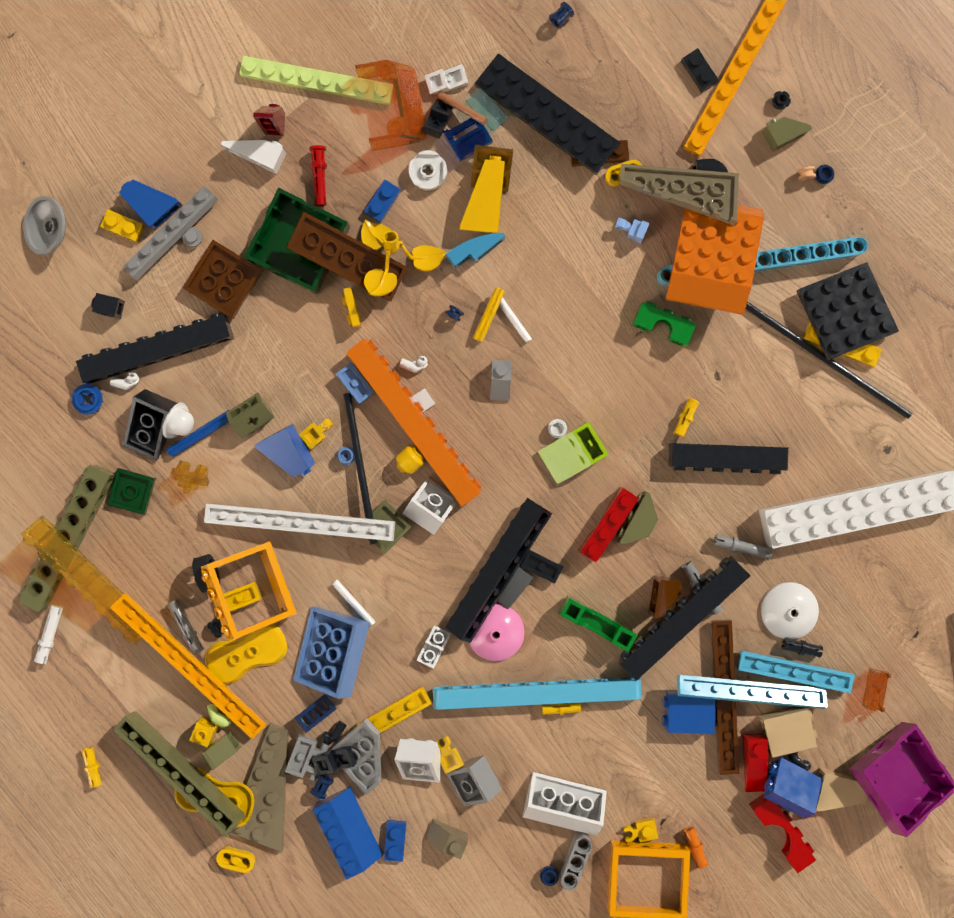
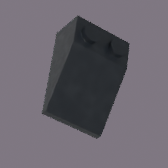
[123,389,178,461]

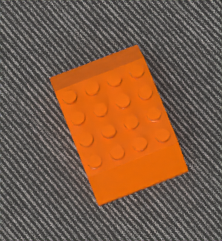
[665,205,764,315]

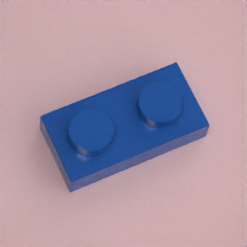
[364,179,401,223]
[384,820,407,862]

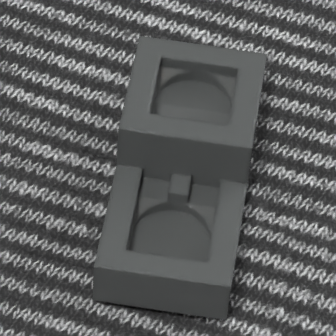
[498,566,534,609]

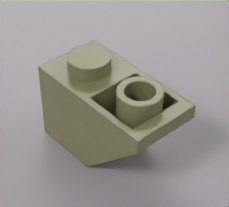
[202,731,241,770]

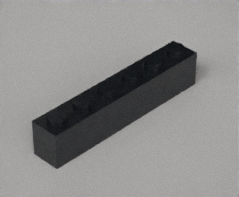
[668,443,789,474]

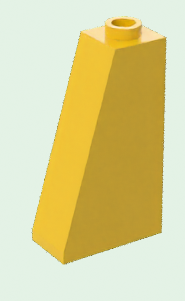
[460,156,505,233]

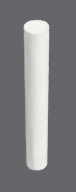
[499,298,532,343]
[332,580,376,627]

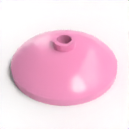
[469,604,524,661]

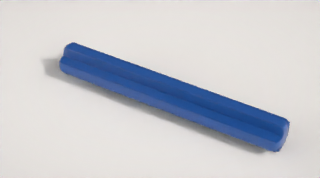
[167,410,229,457]

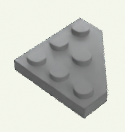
[330,718,381,794]

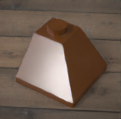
[648,575,682,619]

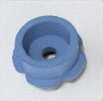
[337,447,355,465]

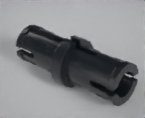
[781,638,823,658]

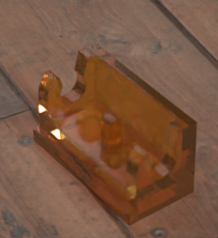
[862,668,892,712]

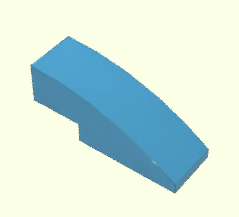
[446,233,505,269]

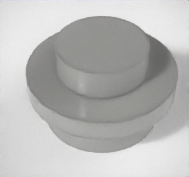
[182,227,202,247]

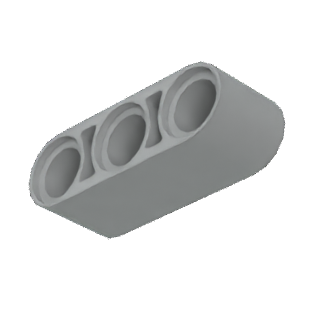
[559,831,592,890]

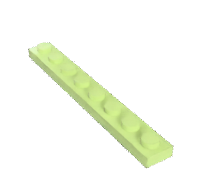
[240,56,394,105]

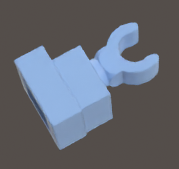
[615,218,649,244]

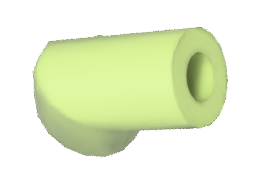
[207,704,232,728]

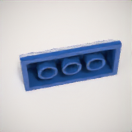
[313,786,383,880]

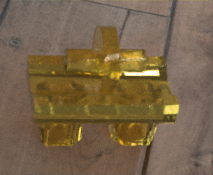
[171,460,209,494]

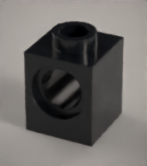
[91,293,125,319]

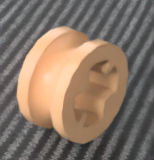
[797,166,816,181]

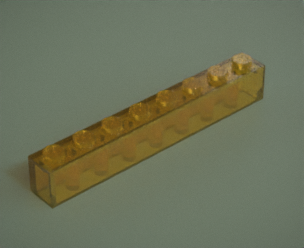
[21,516,142,644]

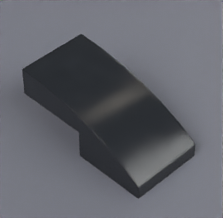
[422,99,454,139]
[312,746,357,775]

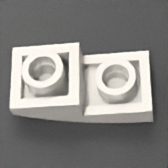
[416,625,451,669]

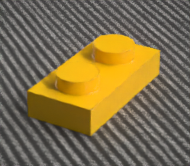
[100,209,145,243]
[341,287,362,329]
[223,581,262,612]

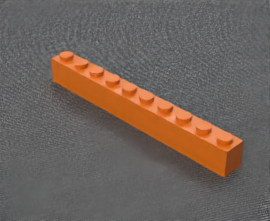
[346,338,482,507]

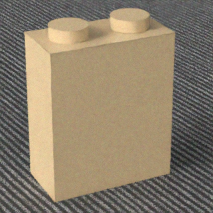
[758,707,818,758]

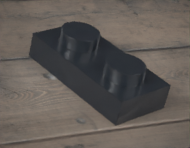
[681,48,719,93]
[520,550,563,584]

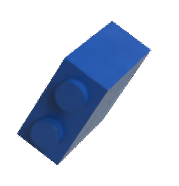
[662,690,716,734]
[764,757,822,818]

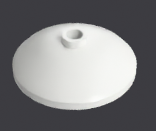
[761,582,819,640]

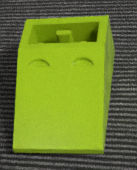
[538,422,609,484]

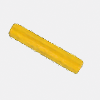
[473,287,505,342]

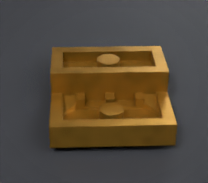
[471,145,513,192]

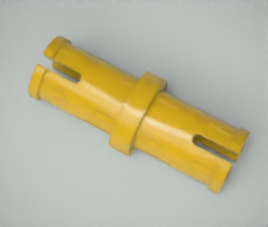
[673,398,699,438]
[542,703,581,716]
[81,746,102,788]

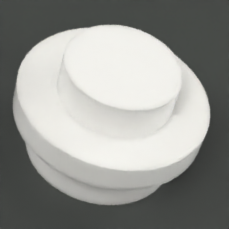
[548,419,567,438]

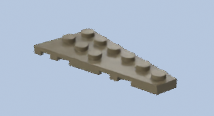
[619,164,739,226]
[231,723,289,852]

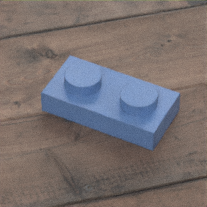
[336,363,375,405]

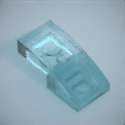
[465,88,508,131]

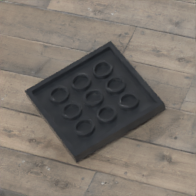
[796,262,899,360]

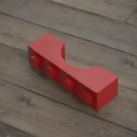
[578,487,639,563]
[749,793,816,874]

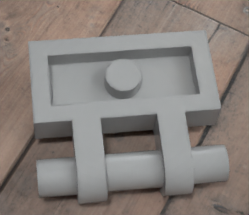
[285,734,329,781]

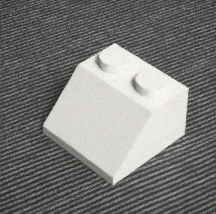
[402,477,457,535]
[395,738,441,783]

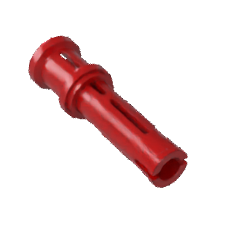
[309,145,327,207]

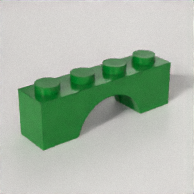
[558,595,638,652]

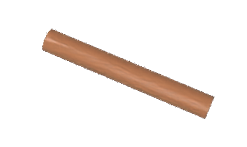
[437,91,488,125]

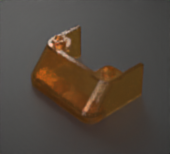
[355,60,427,151]

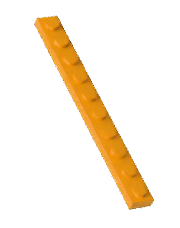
[683,0,787,157]
[110,592,266,739]

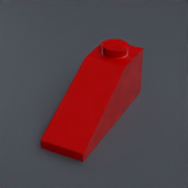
[742,733,768,792]

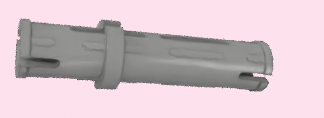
[713,534,773,560]
[681,561,723,615]
[166,599,204,655]

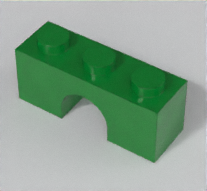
[631,301,696,348]

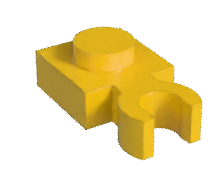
[436,736,464,774]
[623,817,659,842]

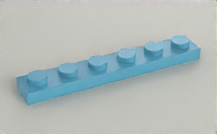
[737,650,855,693]

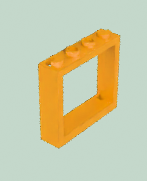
[200,541,297,641]
[607,840,690,918]

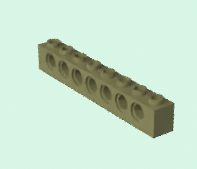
[18,465,115,612]

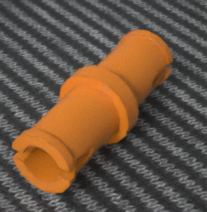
[683,826,708,869]

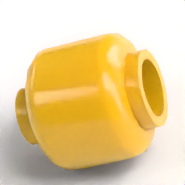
[396,446,424,474]

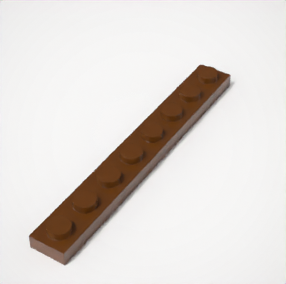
[711,620,739,775]

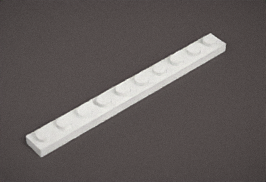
[204,504,395,541]

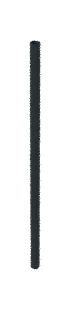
[745,301,912,419]

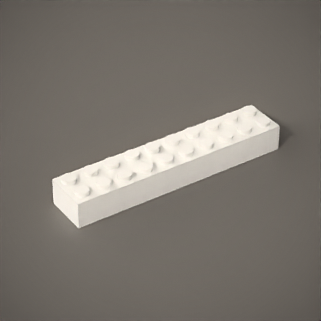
[759,470,954,549]

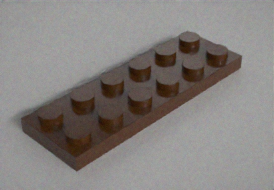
[286,212,408,302]

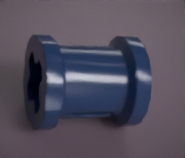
[549,2,574,29]
[310,774,334,799]

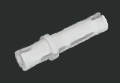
[34,605,63,664]

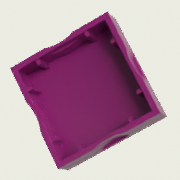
[849,722,954,837]

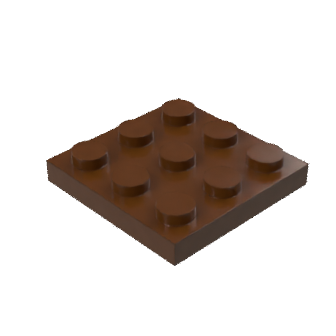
[183,240,263,319]

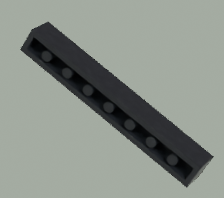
[76,313,234,384]
[445,498,553,643]
[619,556,751,681]

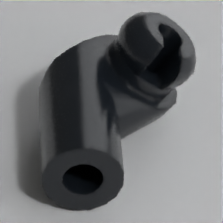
[321,721,347,745]
[788,752,811,771]

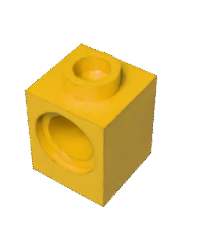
[189,717,219,748]

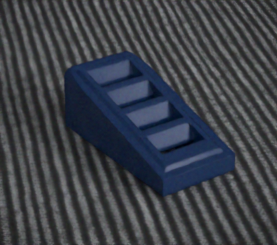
[294,694,337,733]

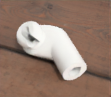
[399,356,428,373]
[110,372,139,390]

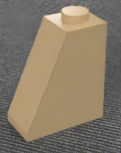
[816,768,868,812]

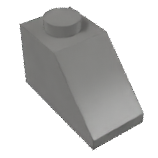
[490,360,512,401]

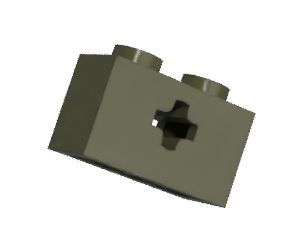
[226,393,274,438]

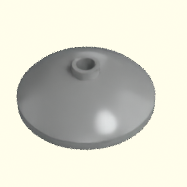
[23,196,66,255]

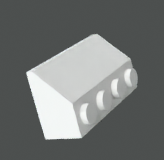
[523,772,607,836]

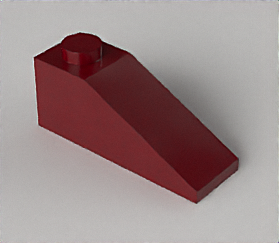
[253,104,285,136]

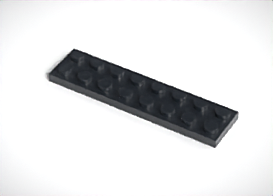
[475,53,621,175]

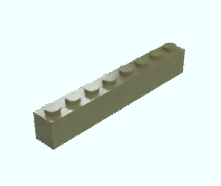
[113,711,247,837]

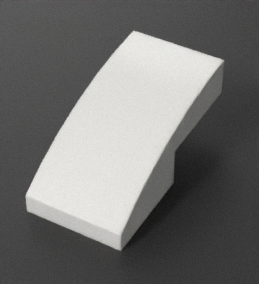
[425,64,469,95]

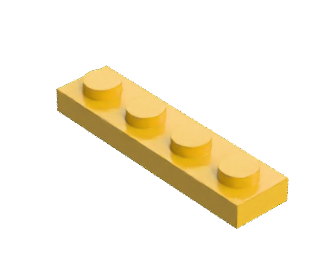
[803,322,882,368]
[356,686,432,733]

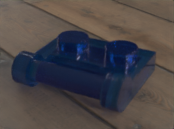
[443,118,493,162]

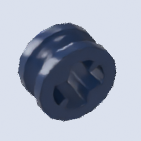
[445,305,464,322]

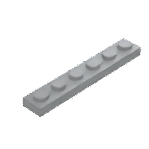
[123,186,218,280]

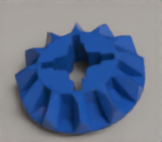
[72,384,103,414]

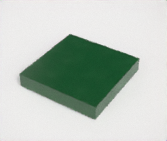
[107,468,156,515]

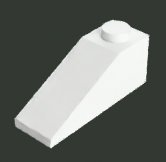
[221,140,286,174]

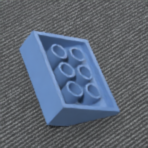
[293,606,370,699]

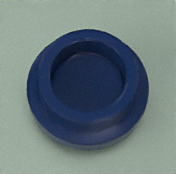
[815,165,834,184]
[540,866,559,886]

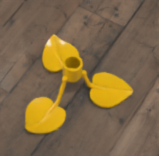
[361,220,446,296]

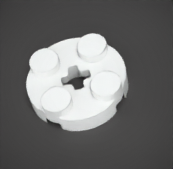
[409,150,447,191]

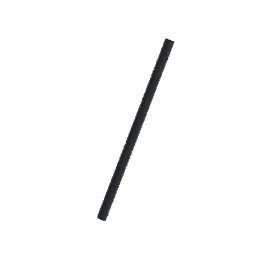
[343,393,378,545]

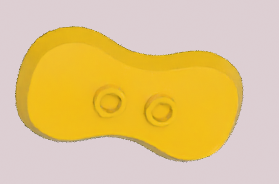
[205,623,287,685]
[174,767,254,827]

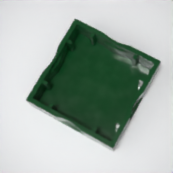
[244,187,350,295]

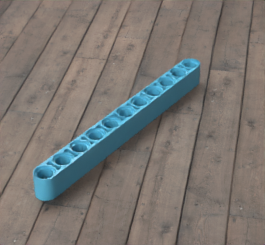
[657,237,868,286]
[432,677,642,709]

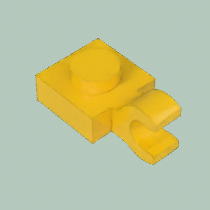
[299,418,334,449]

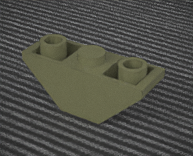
[616,491,658,544]

